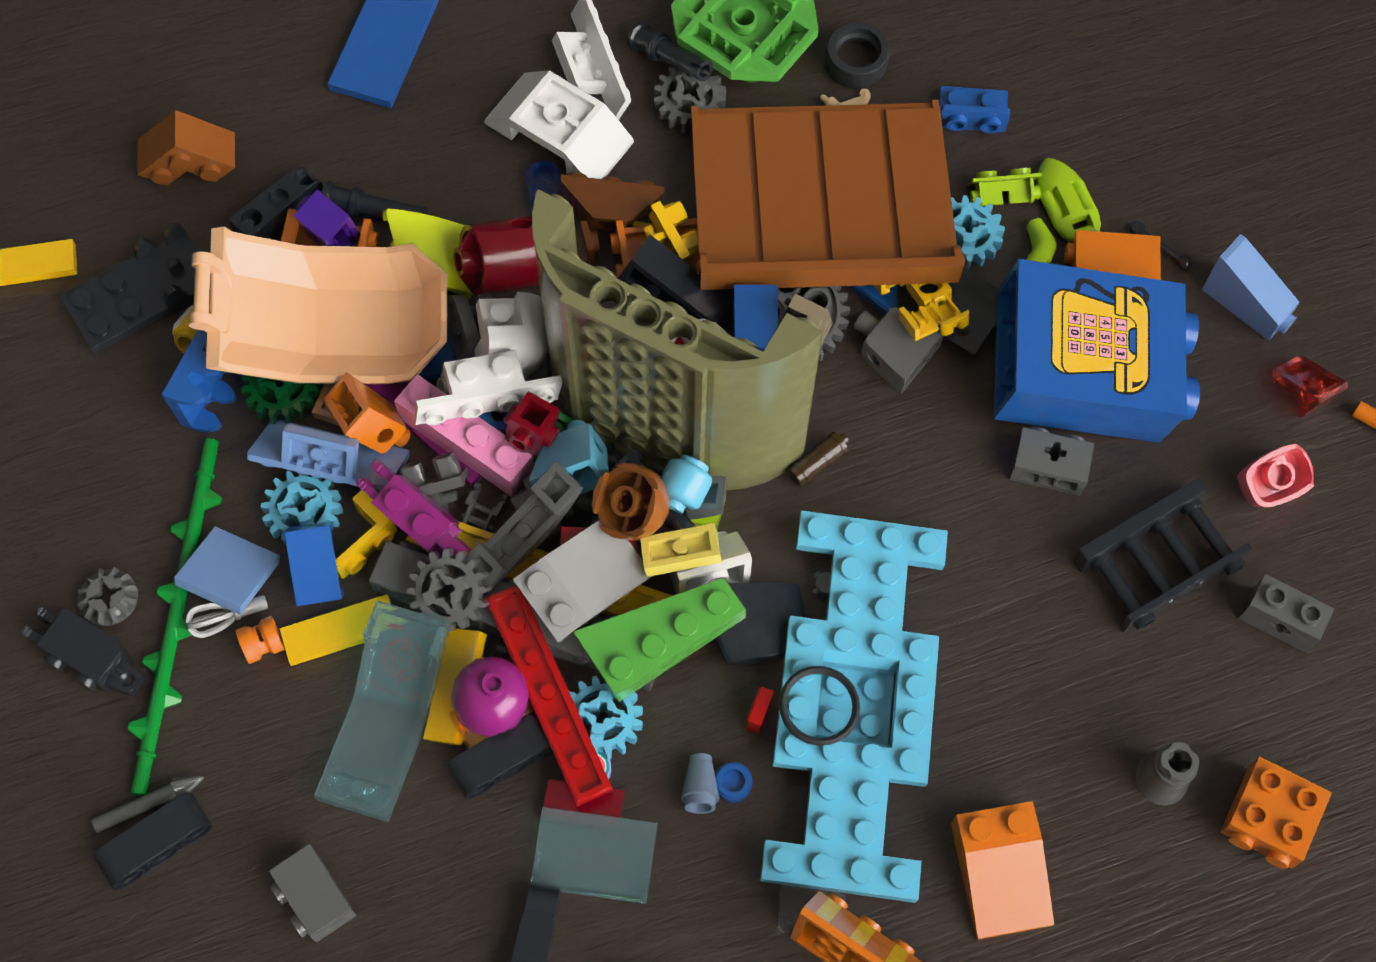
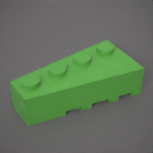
[573,578,746,702]

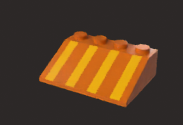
[790,891,922,962]

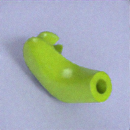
[1026,218,1057,263]

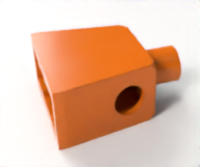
[323,372,410,454]

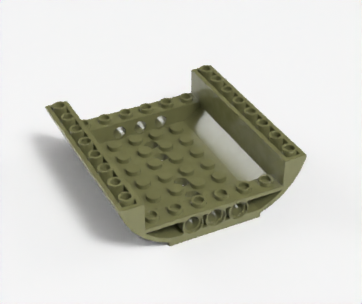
[532,189,823,490]

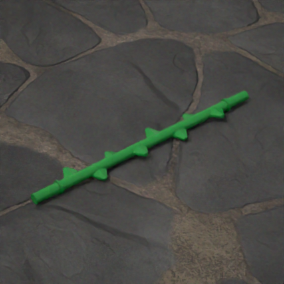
[128,438,222,797]

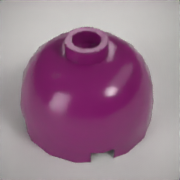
[451,656,529,737]

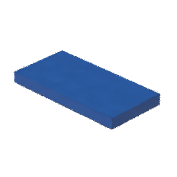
[328,0,439,108]

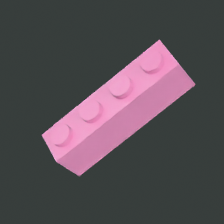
[394,374,534,497]

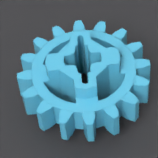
[951,195,1005,269]
[261,471,343,546]
[569,676,643,759]

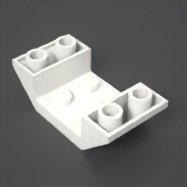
[484,71,634,179]

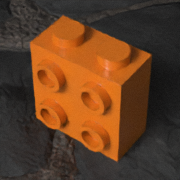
[1220,756,1332,869]

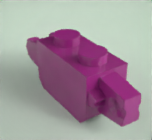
[355,458,472,557]

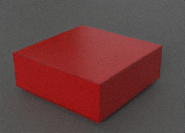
[746,687,774,735]

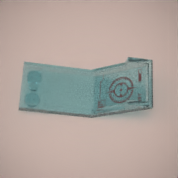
[314,601,450,822]

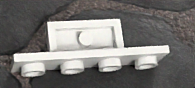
[552,0,631,120]
[414,350,563,425]

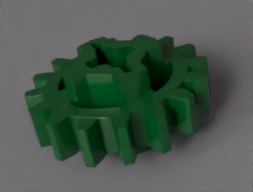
[241,375,321,424]

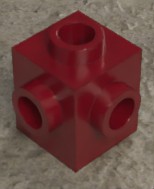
[504,391,560,457]

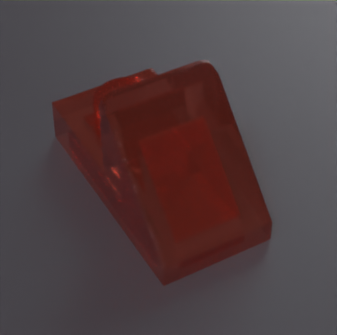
[1272,355,1348,418]

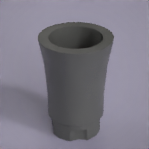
[1135,742,1199,805]

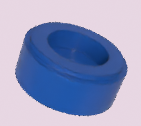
[715,762,753,803]

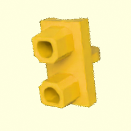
[641,201,699,263]

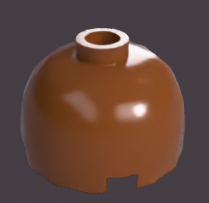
[592,463,670,540]

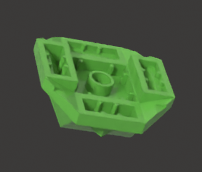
[671,0,818,83]

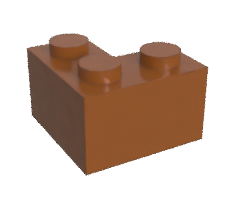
[137,110,235,186]

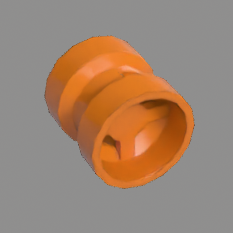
[235,615,285,664]

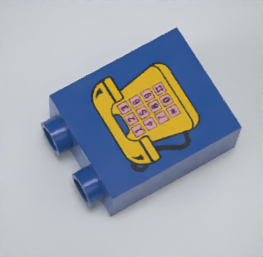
[994,259,1200,443]

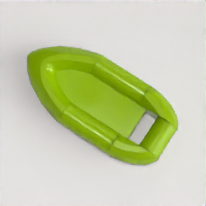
[1037,158,1101,243]

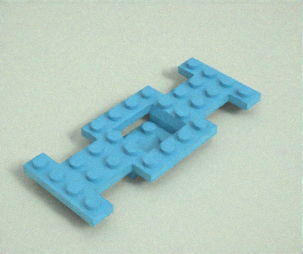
[760,510,948,903]

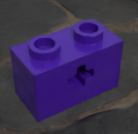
[294,190,360,247]

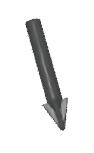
[92,776,204,833]

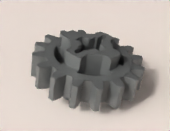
[654,67,726,133]
[407,548,492,632]

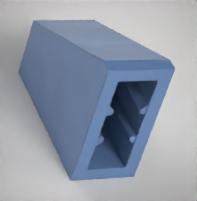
[1202,234,1299,341]

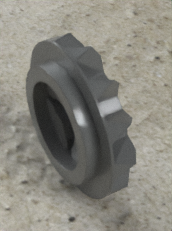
[77,567,138,626]

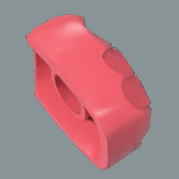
[1237,444,1314,507]

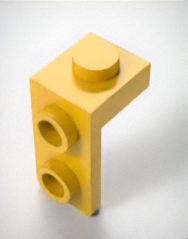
[336,490,397,579]

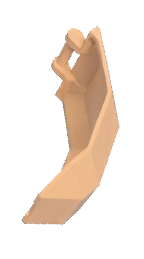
[189,227,447,384]

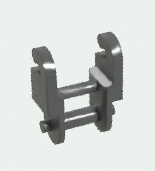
[460,482,510,532]

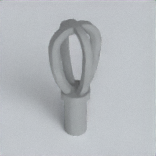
[186,595,268,638]

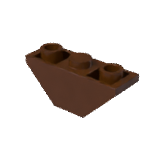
[557,172,664,233]

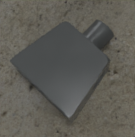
[854,307,943,394]

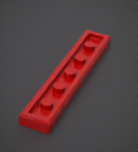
[485,585,613,807]

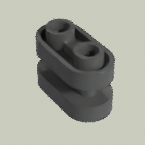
[447,294,493,360]

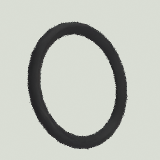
[779,666,860,746]

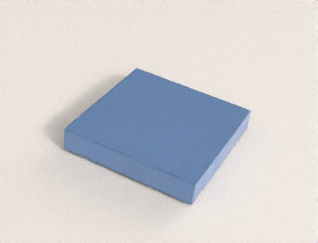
[174,526,280,615]

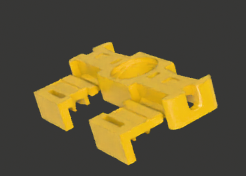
[874,283,969,341]

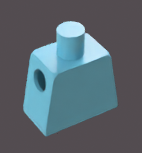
[529,420,609,495]

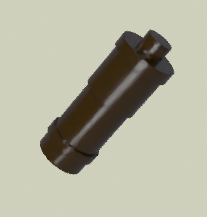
[787,432,850,487]

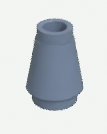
[681,753,720,814]

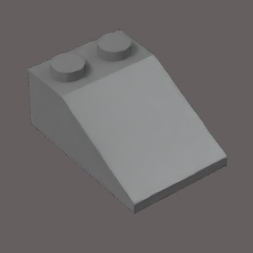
[513,520,652,642]

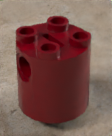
[453,216,539,296]

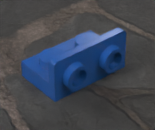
[939,86,1010,133]

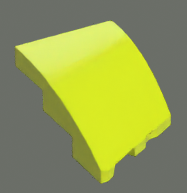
[383,208,473,299]

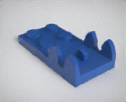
[162,330,236,433]

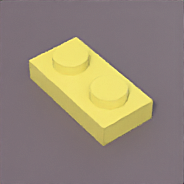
[640,523,722,577]

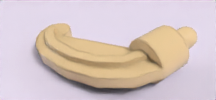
[820,89,871,106]

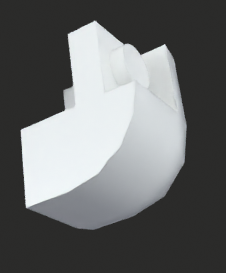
[474,292,548,379]

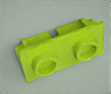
[967,168,1042,207]

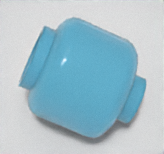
[661,455,712,514]

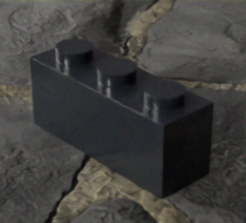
[617,235,734,324]

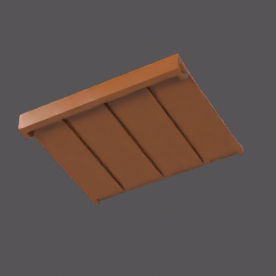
[691,99,965,290]

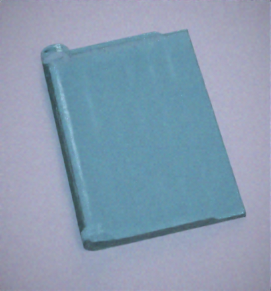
[530,807,658,904]

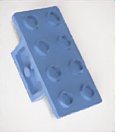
[247,420,409,491]

